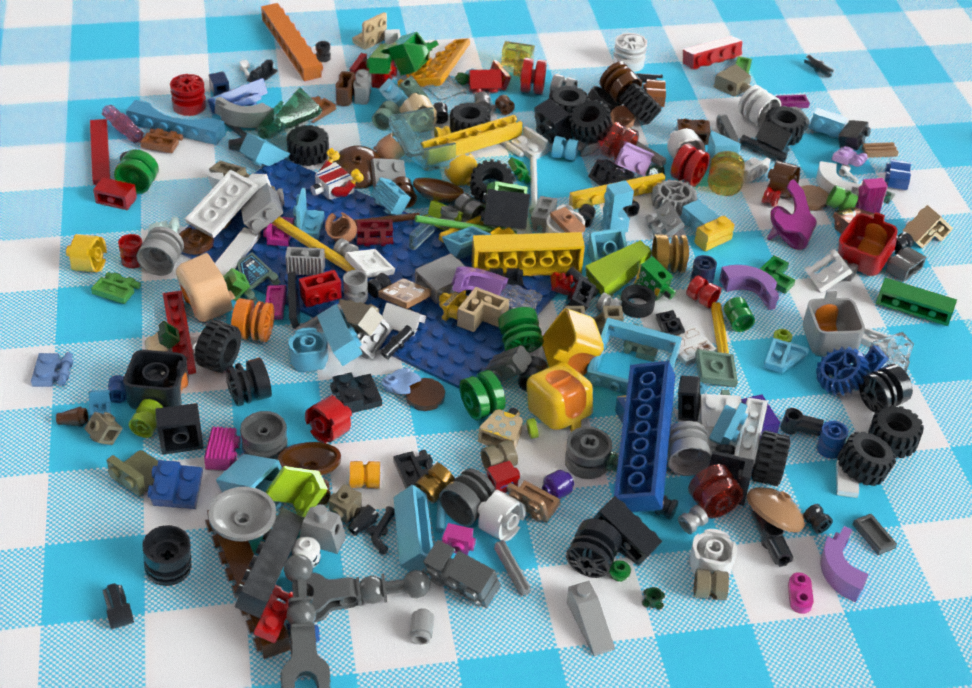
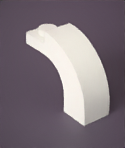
[816,161,862,196]

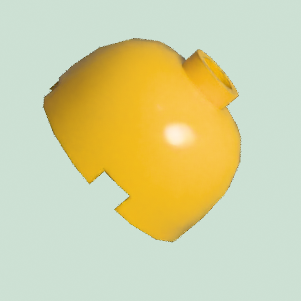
[444,153,478,186]

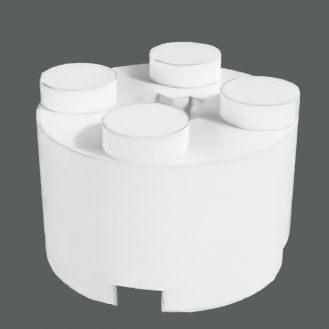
[667,129,705,159]
[478,490,526,541]
[689,529,737,575]

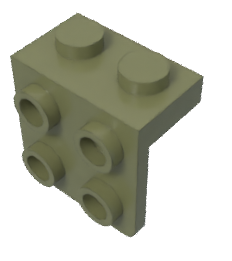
[107,450,158,497]

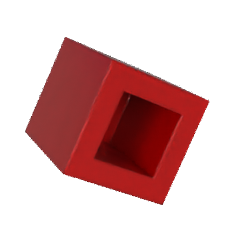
[487,460,520,493]

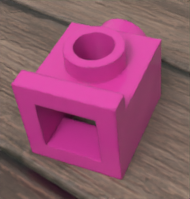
[442,523,476,555]

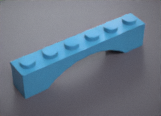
[126,100,226,145]

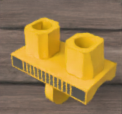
[439,290,468,321]

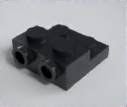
[330,372,382,413]

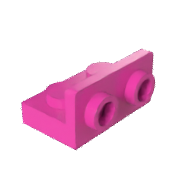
[263,217,294,246]

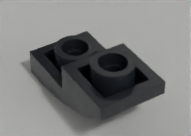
[656,310,685,335]

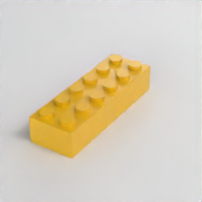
[472,232,585,276]

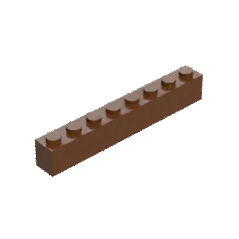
[205,510,290,659]

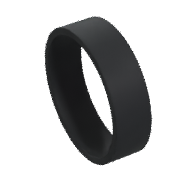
[587,86,621,114]

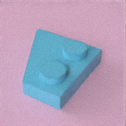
[763,338,809,373]

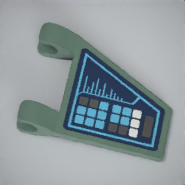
[238,253,281,302]

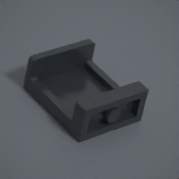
[480,189,530,231]

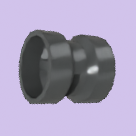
[439,206,458,229]

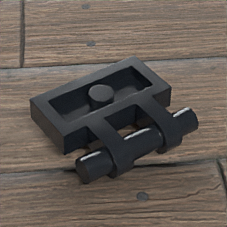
[393,450,433,489]

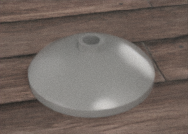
[209,487,276,541]

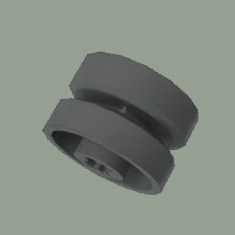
[240,411,288,460]
[565,426,612,479]

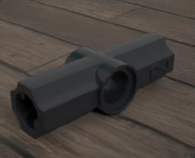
[751,511,794,567]

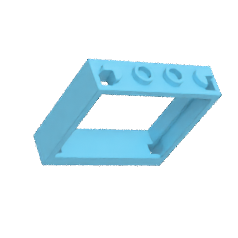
[587,318,682,394]

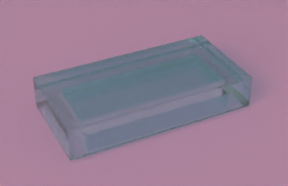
[409,216,434,250]

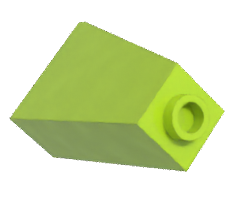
[585,240,652,296]

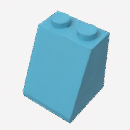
[216,454,285,511]

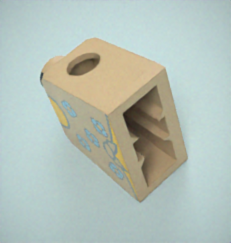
[478,408,523,449]

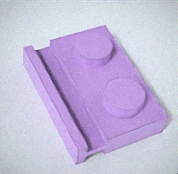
[615,141,655,176]

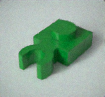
[508,157,531,184]

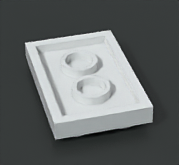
[700,394,741,454]

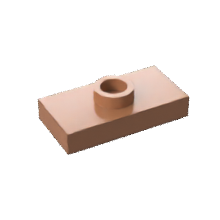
[550,207,585,233]

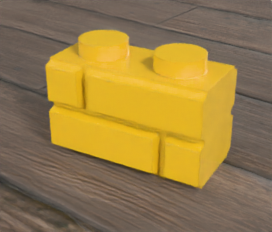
[694,216,735,251]

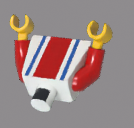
[311,148,363,199]

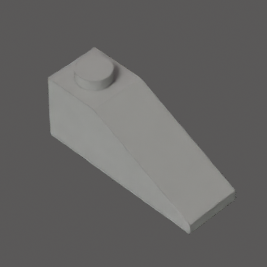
[566,581,615,657]

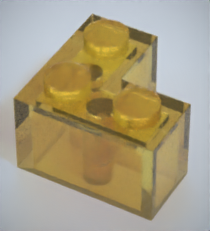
[501,41,535,77]

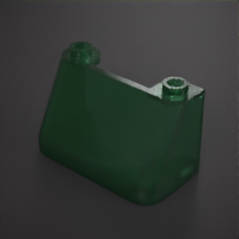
[255,87,322,139]

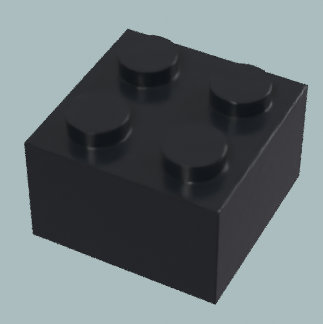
[534,98,572,144]
[155,403,204,455]

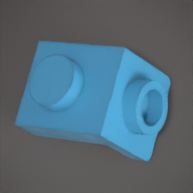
[89,390,111,418]

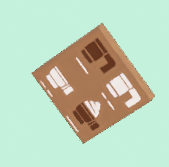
[379,278,431,309]

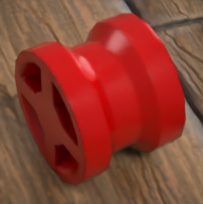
[762,187,781,207]

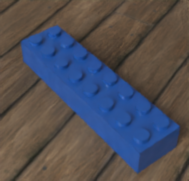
[614,360,676,512]

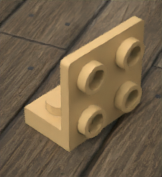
[352,12,387,50]

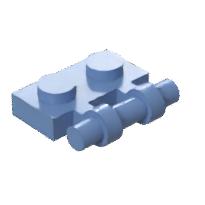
[31,352,73,387]

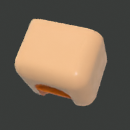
[176,253,235,322]

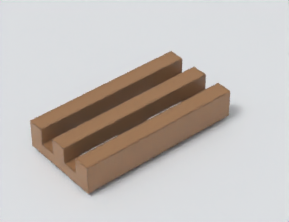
[862,142,899,157]

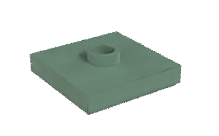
[695,349,738,387]

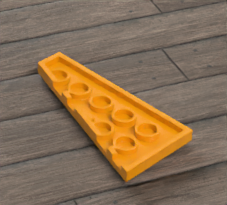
[397,38,470,87]

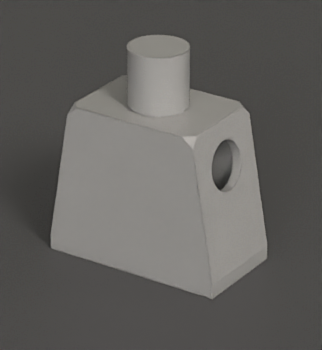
[299,505,346,554]

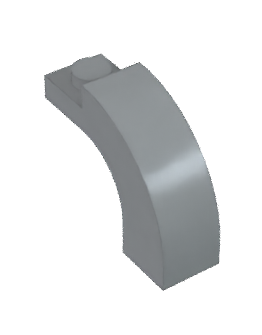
[215,97,273,128]

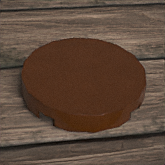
[179,227,214,255]
[406,378,445,411]

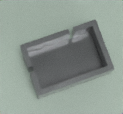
[423,539,501,608]

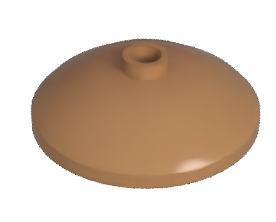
[747,487,805,533]

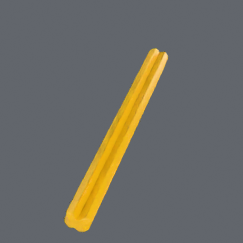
[272,216,356,272]

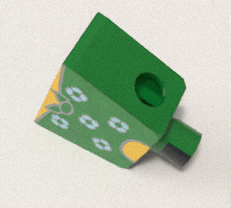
[633,256,676,301]

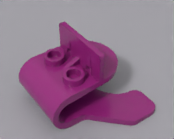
[767,180,817,250]

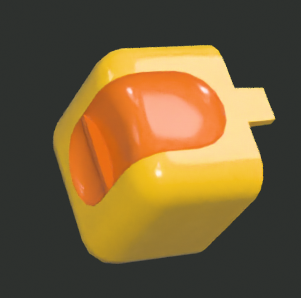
[542,308,604,376]
[527,362,593,432]

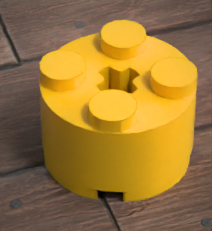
[66,234,107,272]

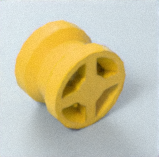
[434,125,451,138]

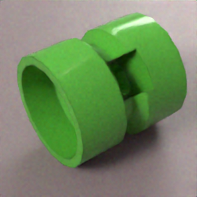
[826,185,858,211]

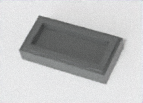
[853,513,897,555]

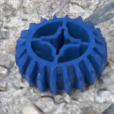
[816,346,870,396]

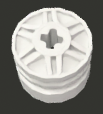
[613,33,647,72]
[738,85,781,127]

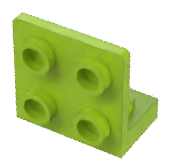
[265,466,328,517]

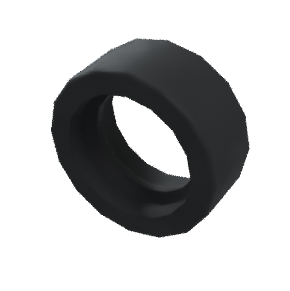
[620,284,656,318]

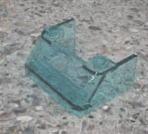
[388,107,456,172]

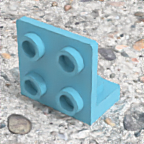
[293,188,324,239]

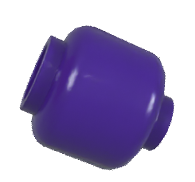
[542,470,574,499]

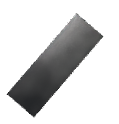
[288,272,300,329]

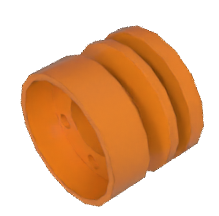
[231,298,274,342]

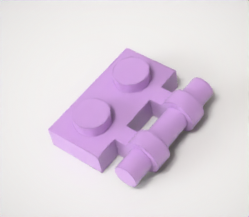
[832,146,868,167]

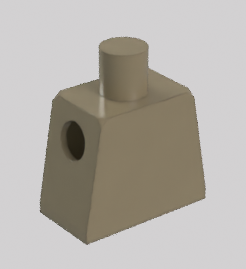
[714,64,752,96]

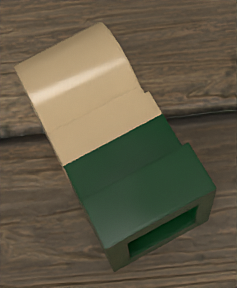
[145,321,180,352]

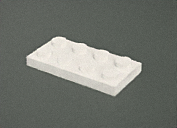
[185,170,259,238]

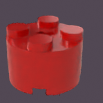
[305,395,352,443]

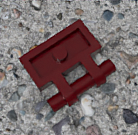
[357,219,393,247]

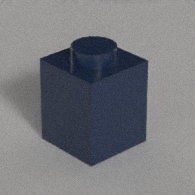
[208,71,230,96]

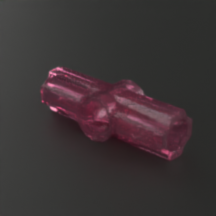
[102,104,144,143]

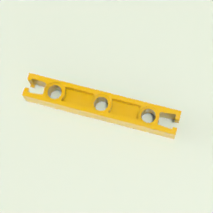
[421,115,523,164]

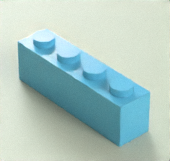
[317,304,363,366]
[393,485,433,571]

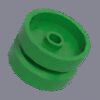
[114,149,159,194]
[459,370,506,421]

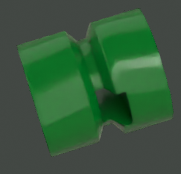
[723,297,755,332]

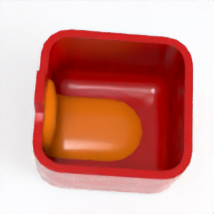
[838,212,898,276]

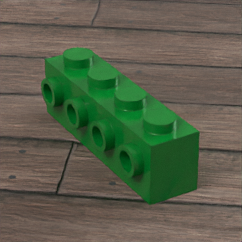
[876,277,957,326]

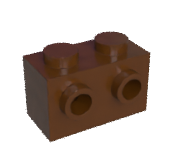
[675,118,711,145]

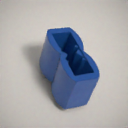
[884,159,911,190]

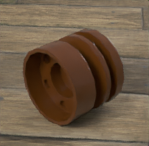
[599,61,642,105]

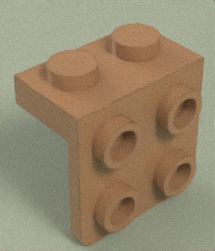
[507,480,561,523]

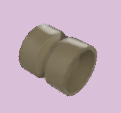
[480,440,518,471]
[693,569,729,601]

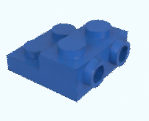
[148,460,203,509]

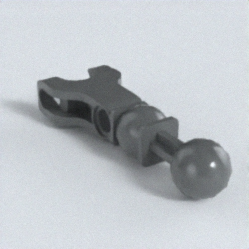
[280,554,330,688]
[292,570,431,622]

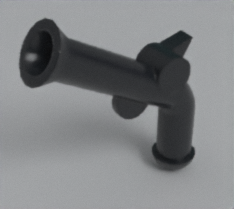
[364,506,395,555]

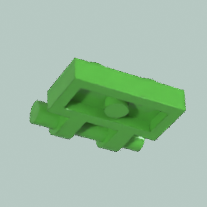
[91,272,141,304]

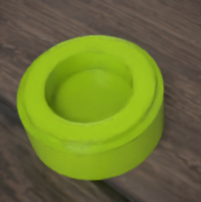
[526,418,539,439]

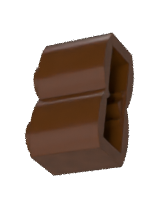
[335,71,355,106]

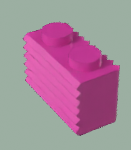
[855,178,888,213]
[204,426,241,471]

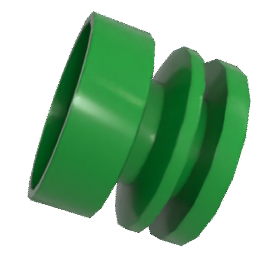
[498,307,544,353]

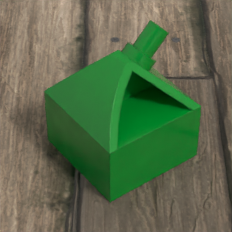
[388,32,439,76]

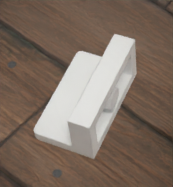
[382,303,426,336]

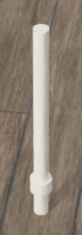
[529,156,538,221]

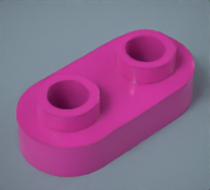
[788,572,814,614]

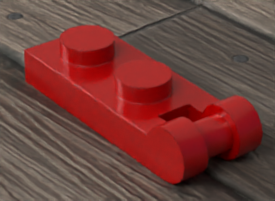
[253,585,293,643]

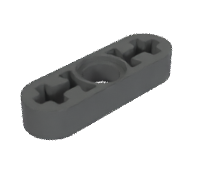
[716,114,738,142]

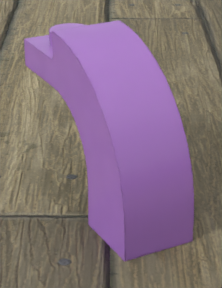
[719,265,779,310]
[451,266,508,296]
[820,526,869,602]

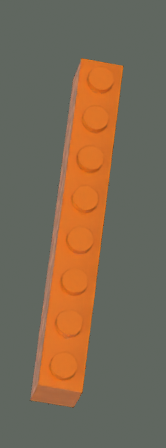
[261,3,323,81]

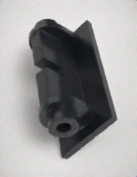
[246,59,278,82]
[486,268,523,287]

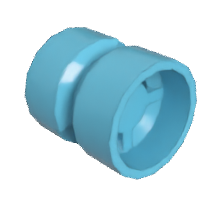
[552,136,579,161]

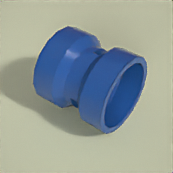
[108,375,127,403]

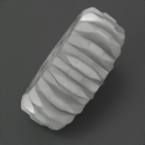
[651,179,698,217]

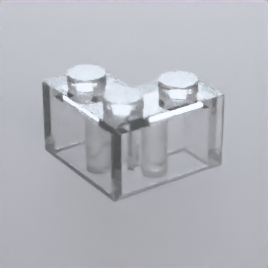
[869,332,914,372]

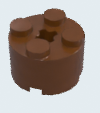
[767,161,801,198]

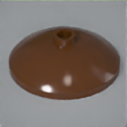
[333,145,381,189]
[413,177,464,203]
[278,442,341,476]

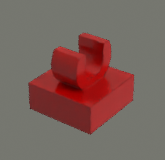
[550,272,573,295]

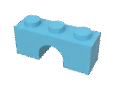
[601,181,634,233]

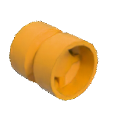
[350,461,380,489]

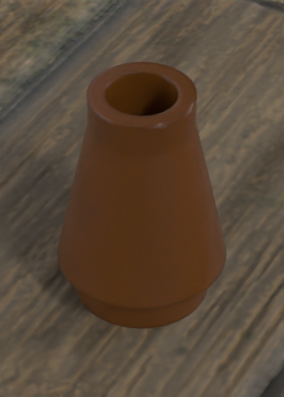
[56,406,89,427]

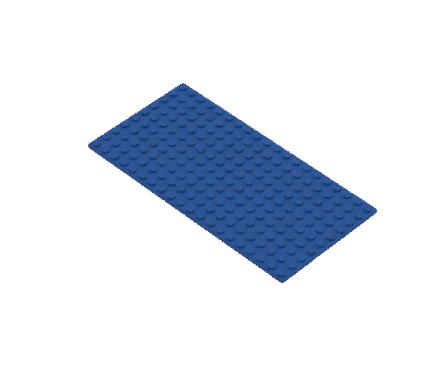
[179,159,558,388]

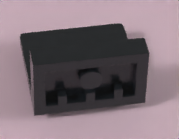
[588,159,636,186]
[706,451,754,506]

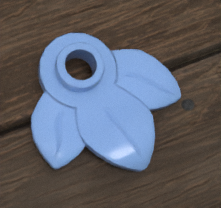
[382,368,421,394]

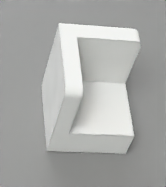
[385,29,401,44]

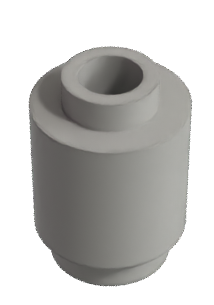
[409,608,434,645]

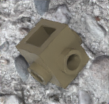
[84,412,123,445]
[328,484,362,523]

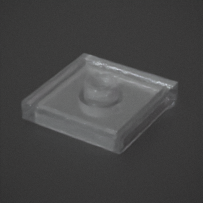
[423,75,467,103]

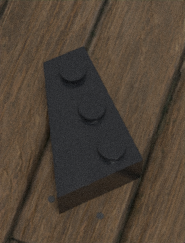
[593,496,662,566]

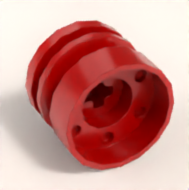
[169,74,207,116]

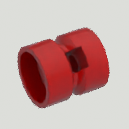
[118,234,143,269]
[686,276,721,308]

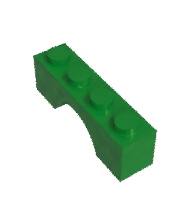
[367,44,394,74]

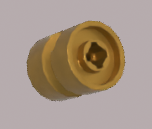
[415,462,455,503]

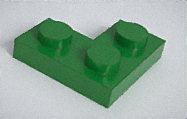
[760,255,795,294]

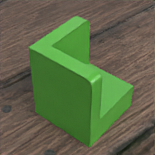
[223,268,250,301]

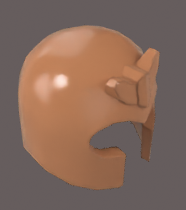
[373,133,405,160]
[325,212,357,242]

